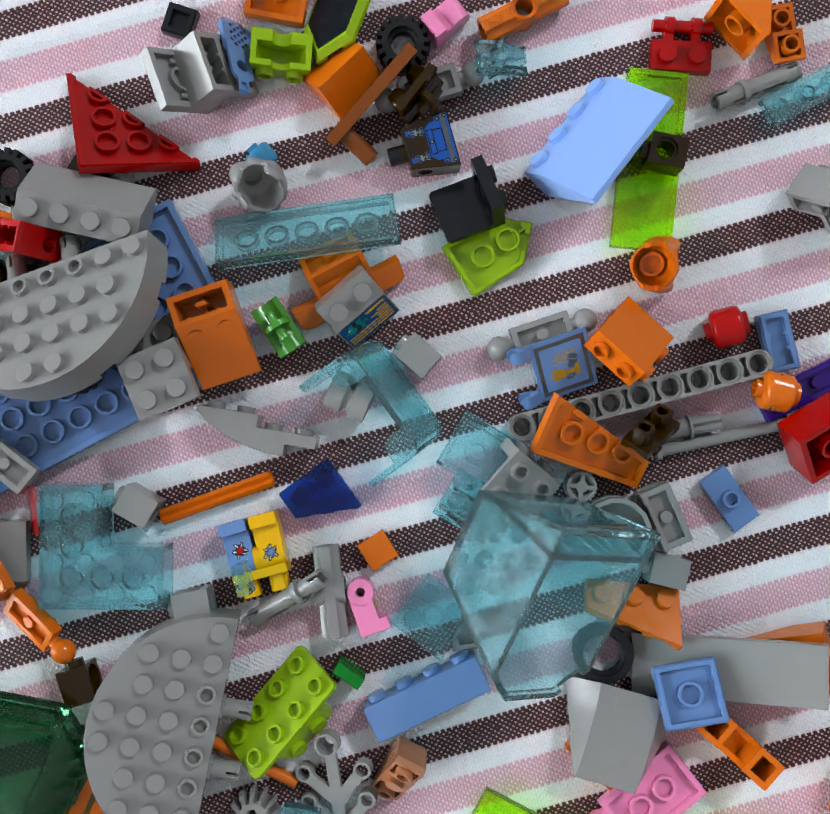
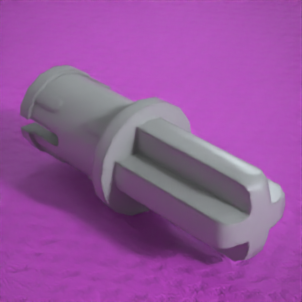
[669,413,722,440]

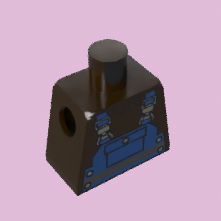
[387,108,461,177]

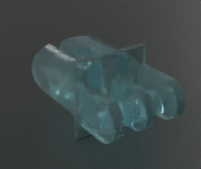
[474,38,527,79]

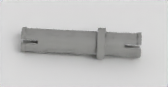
[710,61,803,112]
[247,569,329,627]

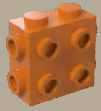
[584,296,674,387]

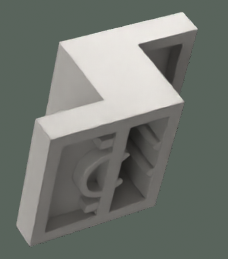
[140,30,259,114]
[116,313,201,421]

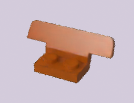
[291,231,404,330]

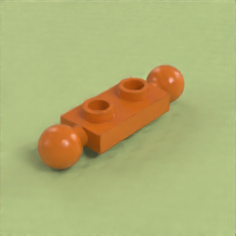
[0,582,77,664]

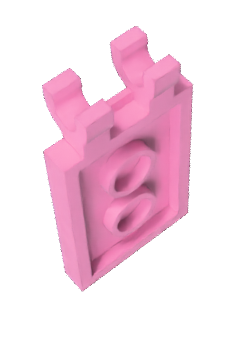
[588,741,707,814]

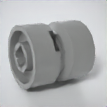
[323,370,378,423]

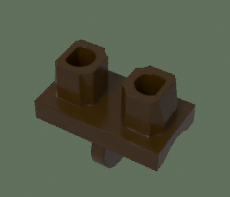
[388,63,444,125]
[621,403,680,460]

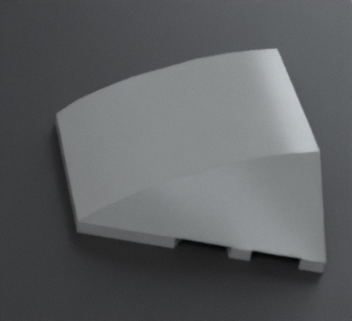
[563,675,667,794]

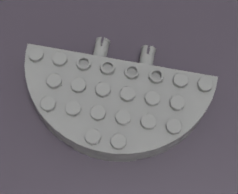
[0,230,168,402]
[84,608,254,814]

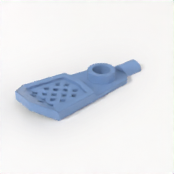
[218,17,254,95]

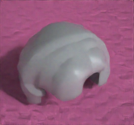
[228,156,288,214]

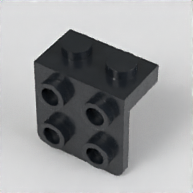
[429,155,508,243]

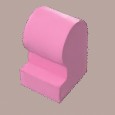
[421,0,470,49]

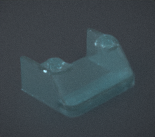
[299,340,441,487]

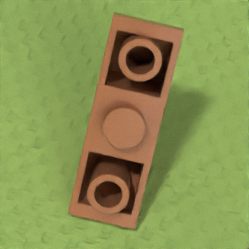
[370,736,427,800]

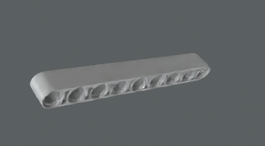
[506,349,774,441]

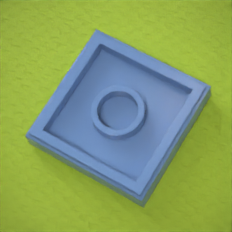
[651,656,730,732]

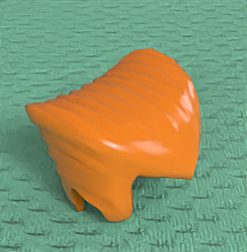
[629,236,681,294]

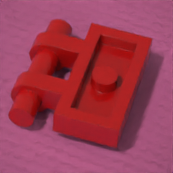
[648,16,714,76]

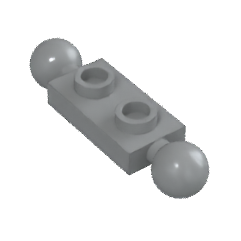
[375,61,484,113]
[487,308,597,360]

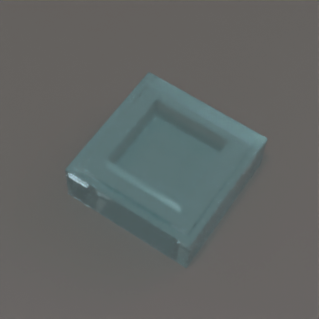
[231,559,255,598]

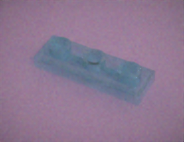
[758,63,830,129]

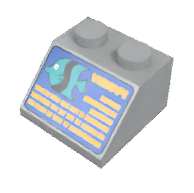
[314,264,400,349]

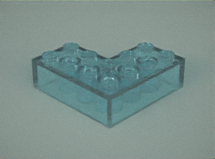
[39,482,173,610]

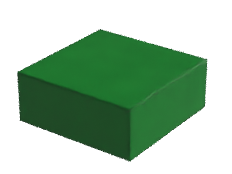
[332,655,366,690]

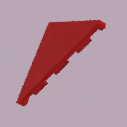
[66,73,200,174]

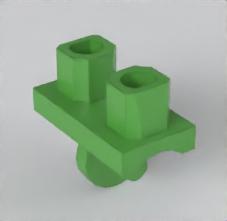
[250,296,307,359]

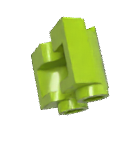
[249,26,313,84]

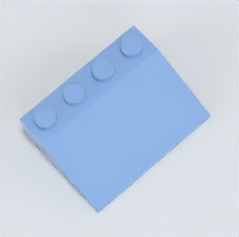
[524,77,674,204]

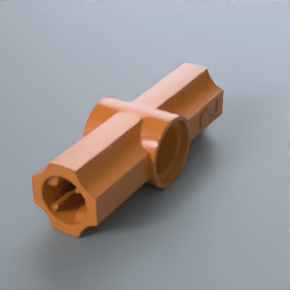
[477,0,570,45]

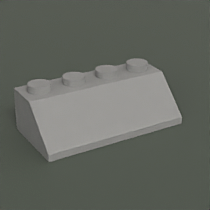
[12,162,158,242]

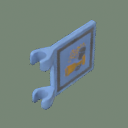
[506,326,598,410]

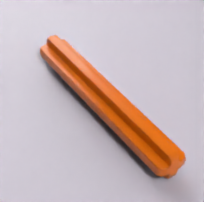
[159,471,275,525]

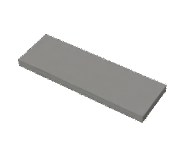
[632,631,829,710]

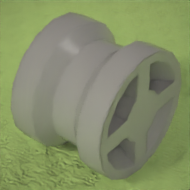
[563,470,597,502]

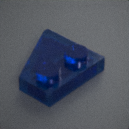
[279,458,362,518]

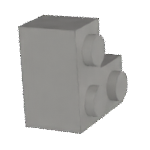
[785,163,830,234]

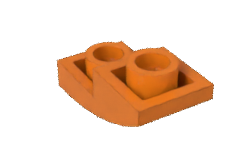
[764,2,806,65]

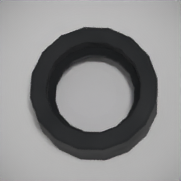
[572,622,634,684]

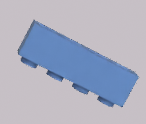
[363,650,491,743]

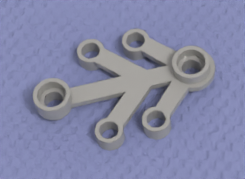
[295,729,378,814]

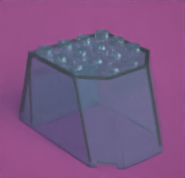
[443,489,662,701]

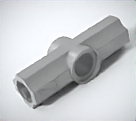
[312,543,349,640]

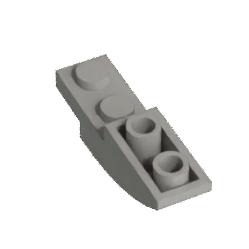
[197,400,320,457]

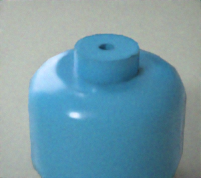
[245,142,278,163]

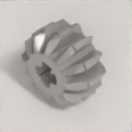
[230,784,282,814]

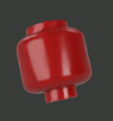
[703,306,751,349]

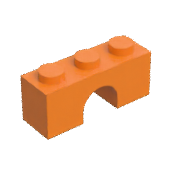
[695,717,785,791]

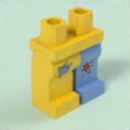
[216,509,292,599]

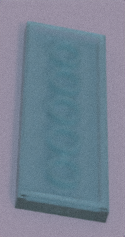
[215,193,401,271]

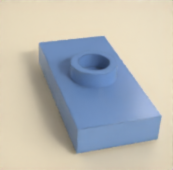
[754,309,801,372]
[697,465,760,532]

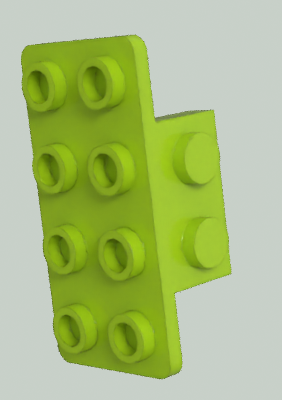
[224,646,337,779]

